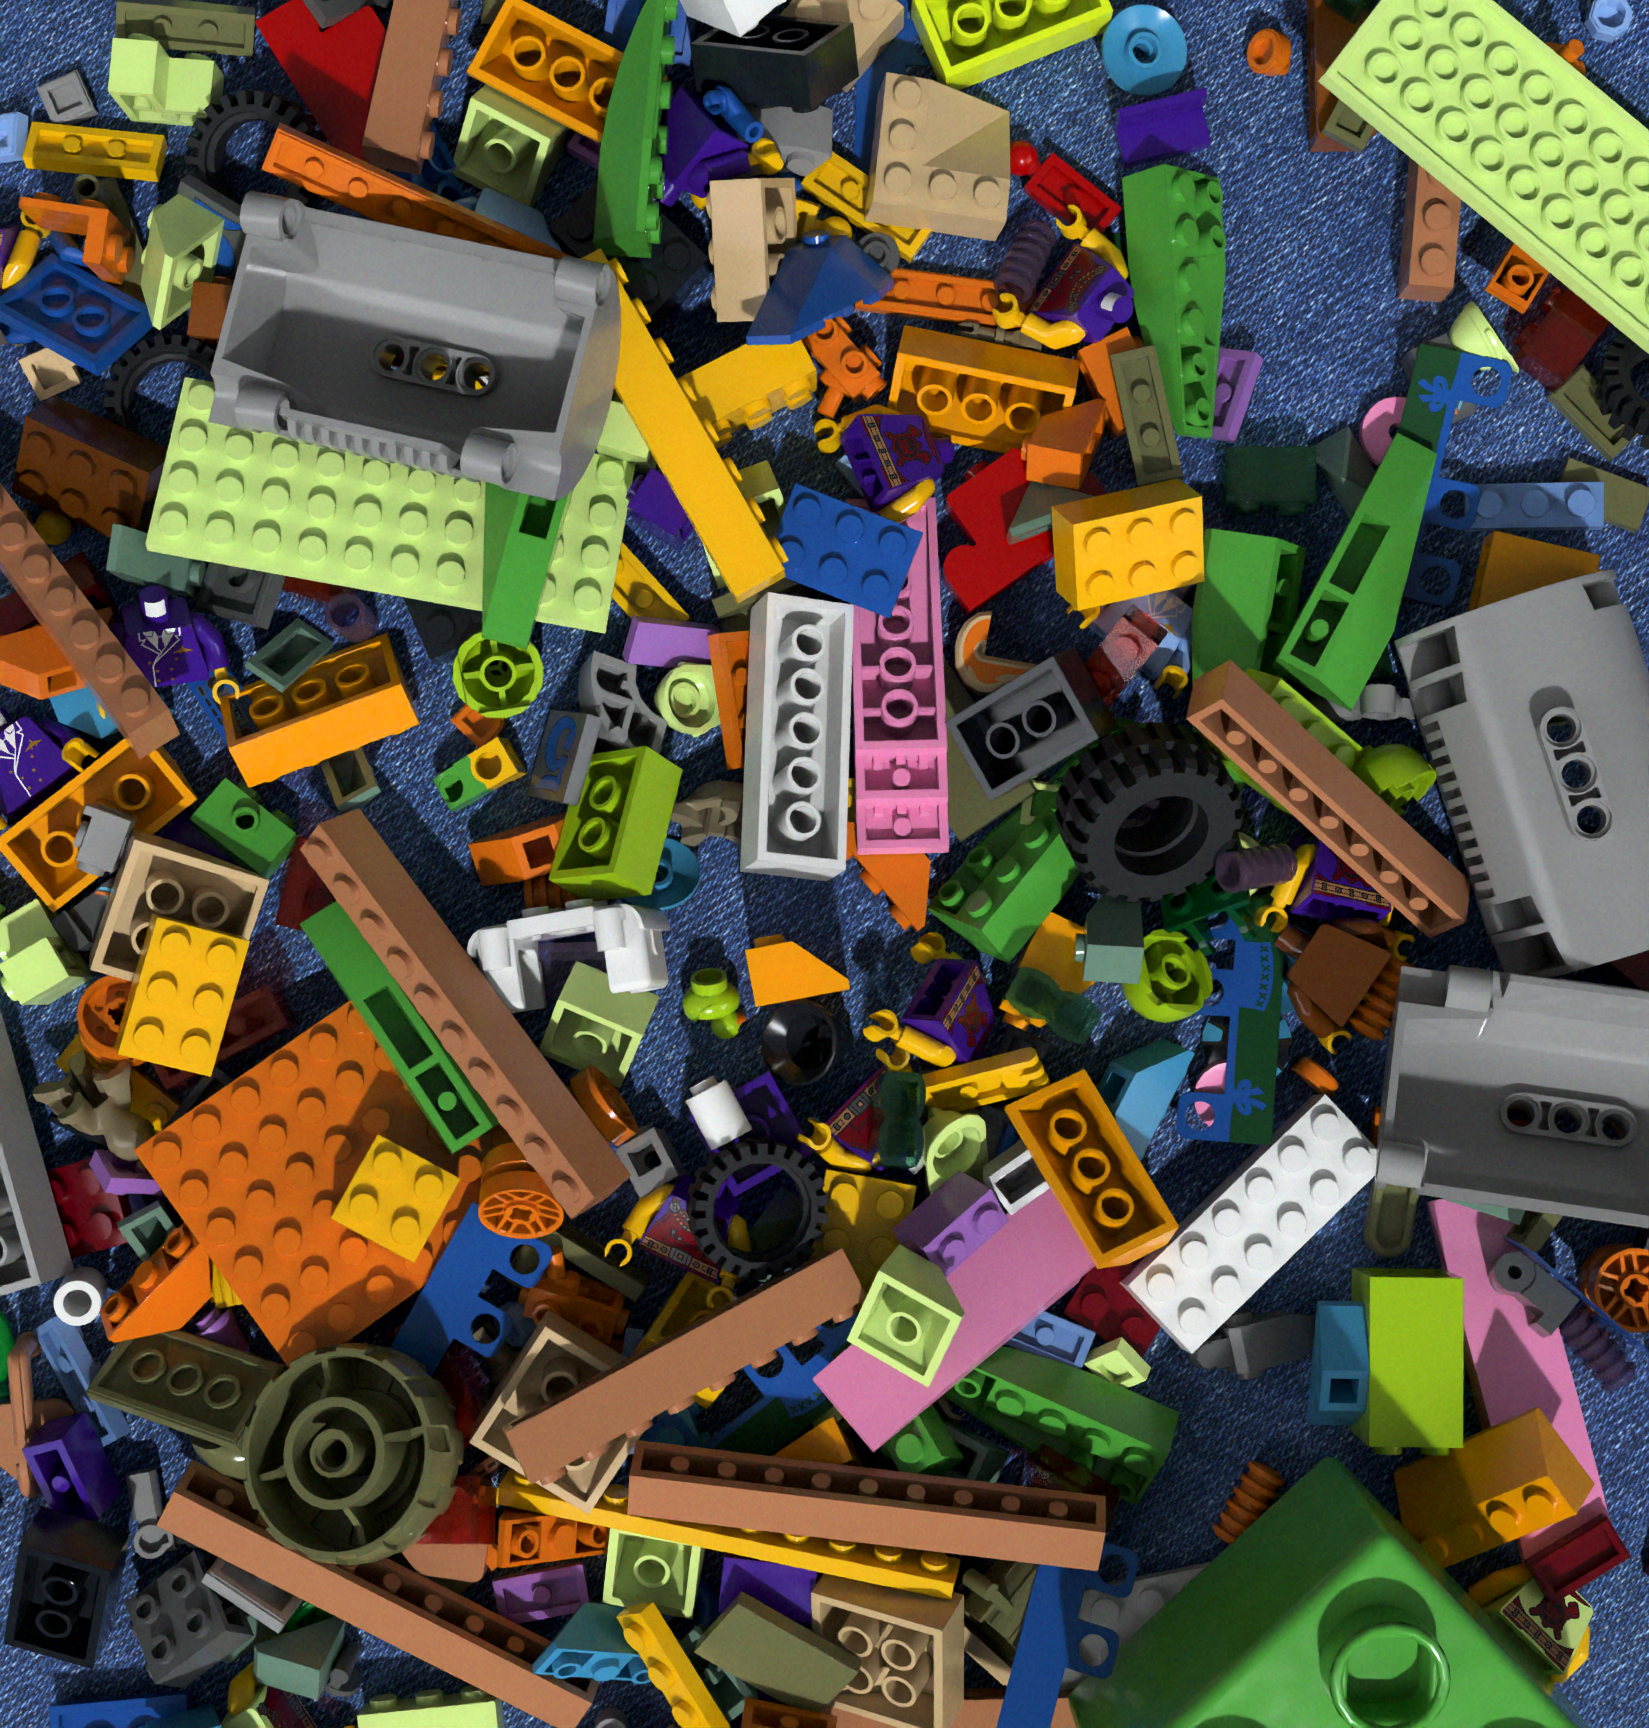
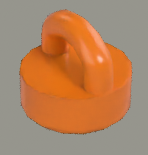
[1247,28,1291,77]

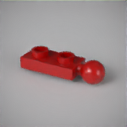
[1010,140,1122,234]

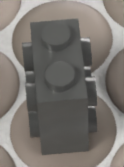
[125,1550,254,1688]

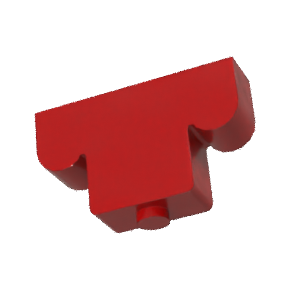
[255,0,387,169]
[942,448,1108,617]

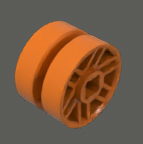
[77,975,146,1069]
[565,1064,638,1147]
[478,1142,564,1239]
[1578,1243,1649,1333]

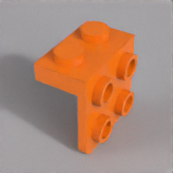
[18,192,134,286]

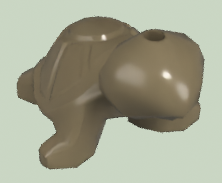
[671,780,744,853]
[33,1051,155,1162]

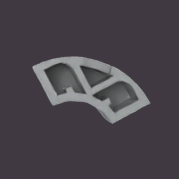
[732,102,833,179]
[578,651,668,754]

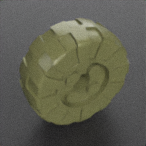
[241,1343,464,1565]

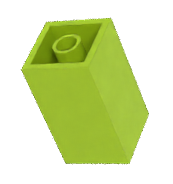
[1351,1267,1464,1456]

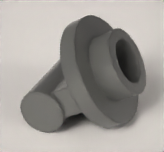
[857,232,901,274]
[324,1641,362,1697]

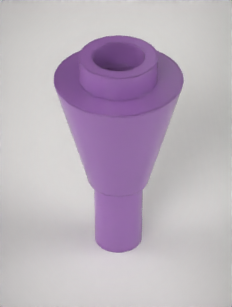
[195,1306,253,1354]

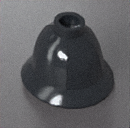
[761,999,853,1086]

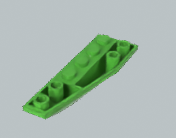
[593,0,679,258]
[1122,164,1226,439]
[1269,433,1438,712]
[482,482,574,650]
[1192,528,1306,793]
[927,717,1147,963]
[299,901,500,1155]
[943,1346,1180,1505]

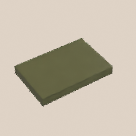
[694,1591,862,1713]

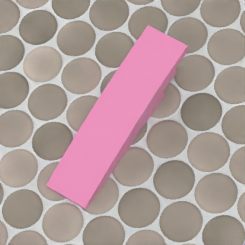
[846,497,949,855]
[813,1189,1095,1452]
[1426,1198,1610,1569]

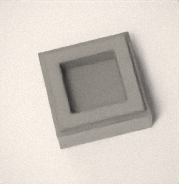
[36,69,98,126]

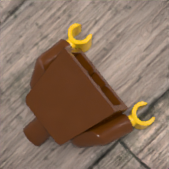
[1274,917,1415,1055]

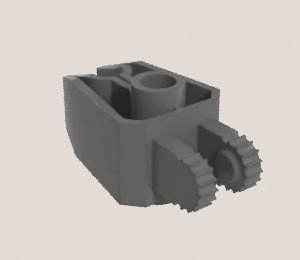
[1185,1310,1315,1380]

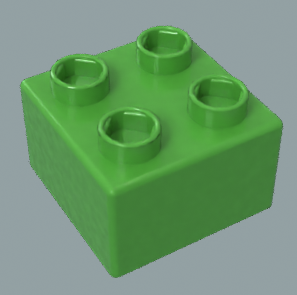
[1068,1457,1590,1728]

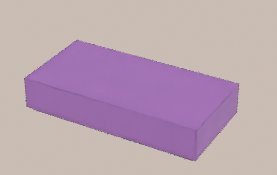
[622,615,720,668]

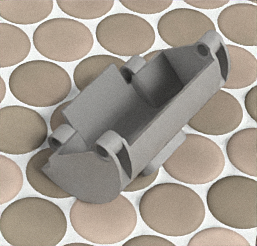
[208,190,621,501]
[1394,570,1649,978]
[1375,965,1649,1228]

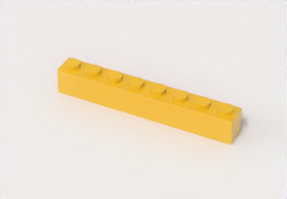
[581,248,789,604]

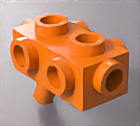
[801,317,887,419]
[517,1246,631,1344]

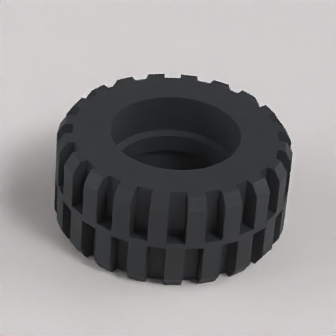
[1055,722,1243,902]

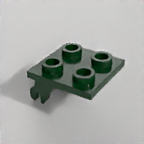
[1160,829,1257,956]

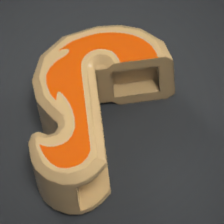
[953,611,1038,696]

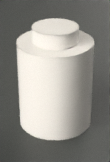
[685,1075,752,1151]
[53,1266,108,1326]

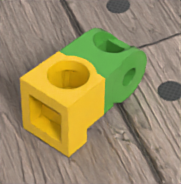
[433,737,528,812]

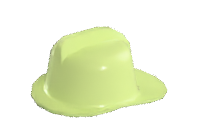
[915,1107,989,1194]

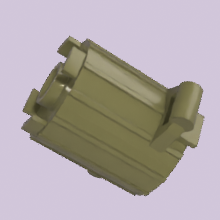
[962,1559,1087,1663]

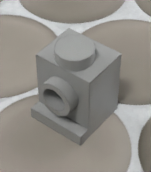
[73,802,137,876]
[615,1125,691,1198]

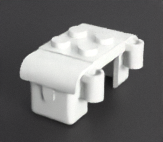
[467,899,670,1013]

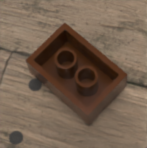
[12,396,168,538]

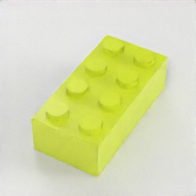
[911,0,1113,91]

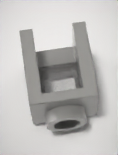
[982,1138,1050,1215]

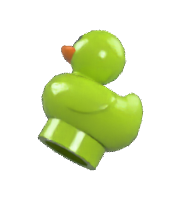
[682,968,747,1039]

